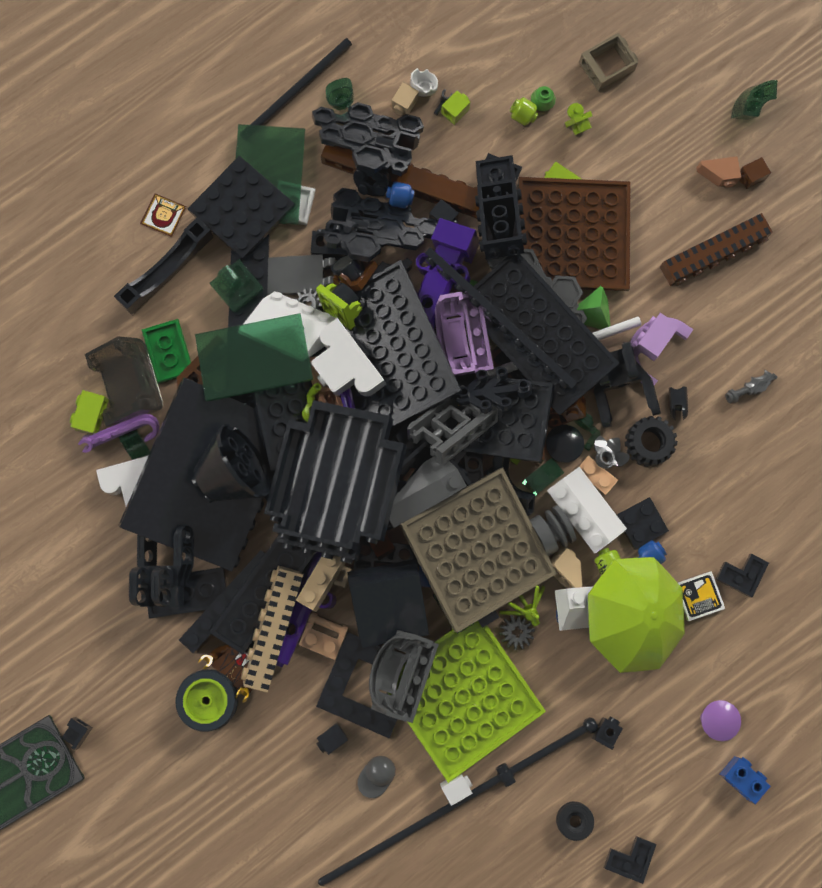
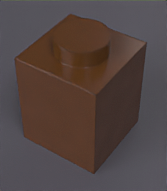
[739,157,771,189]

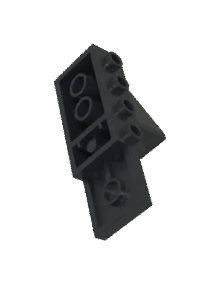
[475,155,527,259]

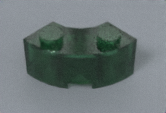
[731,80,778,120]

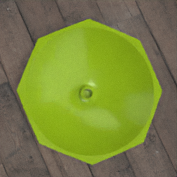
[588,557,685,673]

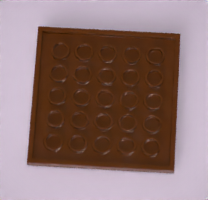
[518,177,630,291]

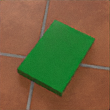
[142,319,191,384]

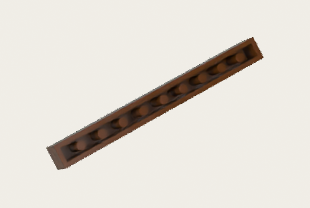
[321,145,479,219]

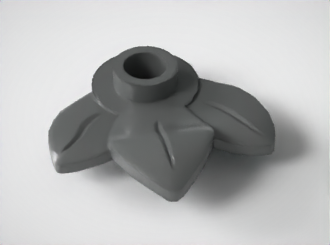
[594,436,630,469]

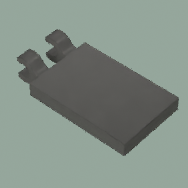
[267,254,336,295]

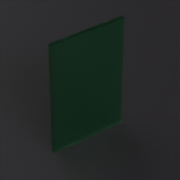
[235,124,306,225]
[195,313,313,402]

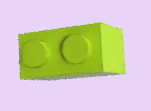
[70,390,109,435]

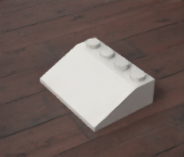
[238,291,336,362]

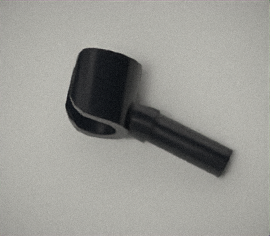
[434,89,453,116]

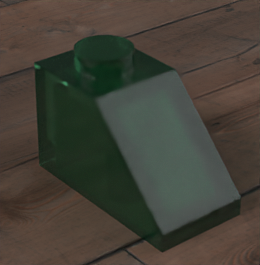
[522,458,564,496]

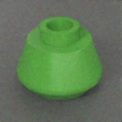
[531,86,556,111]

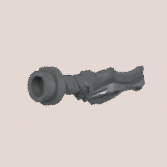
[725,370,778,404]

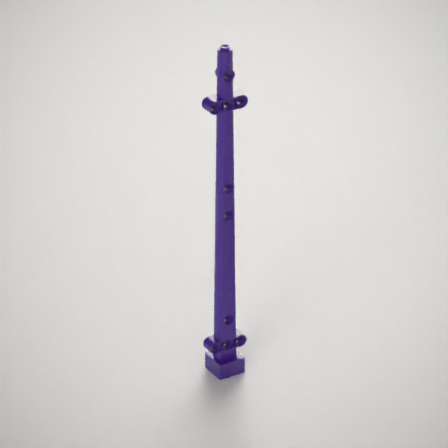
[276,218,479,667]

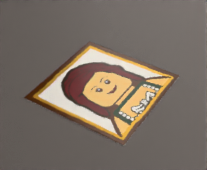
[140,193,187,237]

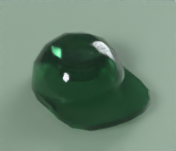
[325,78,354,110]

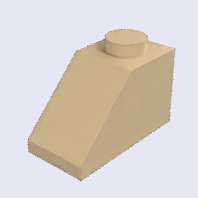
[550,548,582,589]

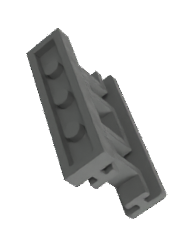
[407,385,498,466]

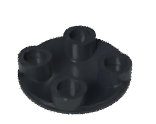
[546,425,584,463]

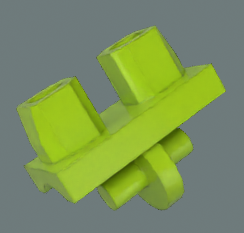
[565,103,592,135]

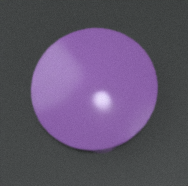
[700,700,741,741]

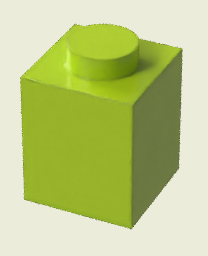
[441,91,471,125]

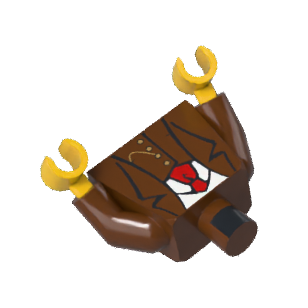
[198,641,255,703]

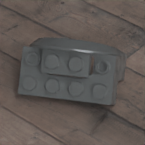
[369,630,439,723]

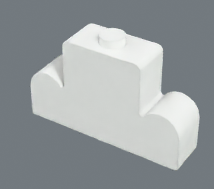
[311,318,386,396]
[96,456,148,506]

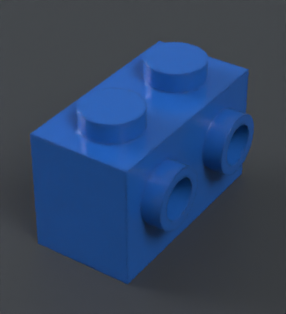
[719,756,771,805]

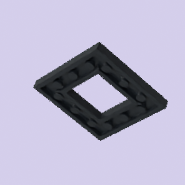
[316,632,407,738]

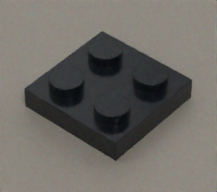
[617,497,669,549]

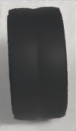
[556,801,594,841]

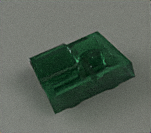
[209,260,264,313]

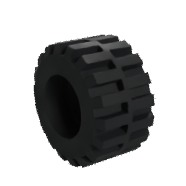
[624,416,678,467]

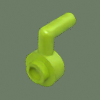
[302,383,321,422]

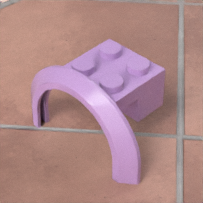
[630,313,693,385]

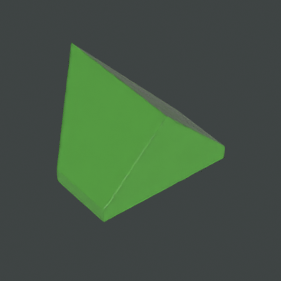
[577,286,611,330]

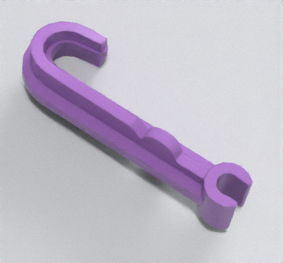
[78,413,159,453]

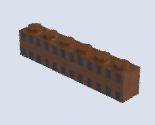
[660,213,773,286]

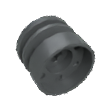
[529,505,577,556]

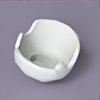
[410,68,438,97]

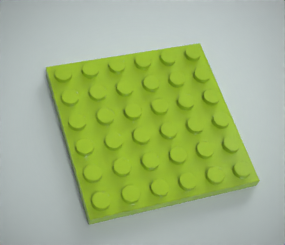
[387,621,546,783]

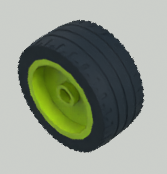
[176,669,238,732]

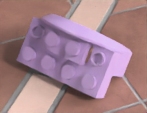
[435,292,494,377]

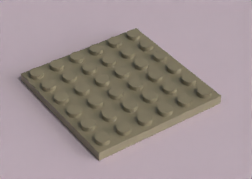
[400,468,557,633]

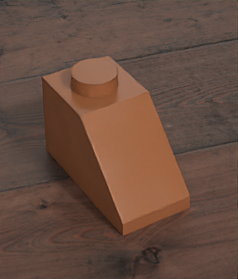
[696,156,741,188]

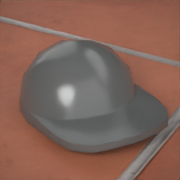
[358,756,396,798]

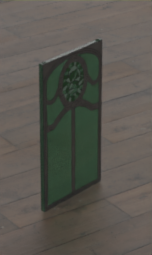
[0,715,85,830]

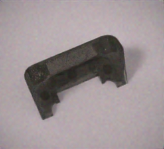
[85,336,163,427]

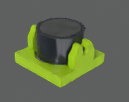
[316,283,362,330]

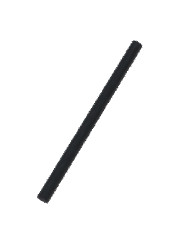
[240,38,352,141]

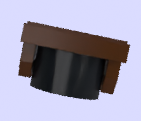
[331,255,378,292]

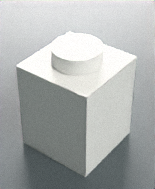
[440,773,473,806]

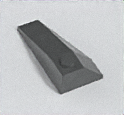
[389,456,466,528]

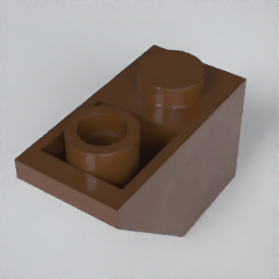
[548,396,586,428]

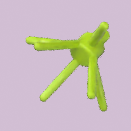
[499,586,545,626]

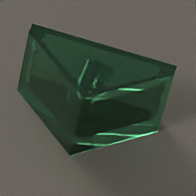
[119,429,150,460]

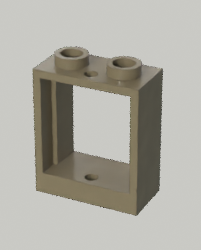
[579,33,638,91]

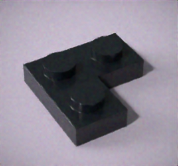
[716,554,769,598]
[603,836,657,884]

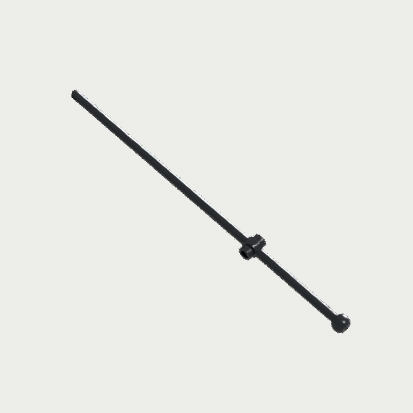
[318,717,598,886]

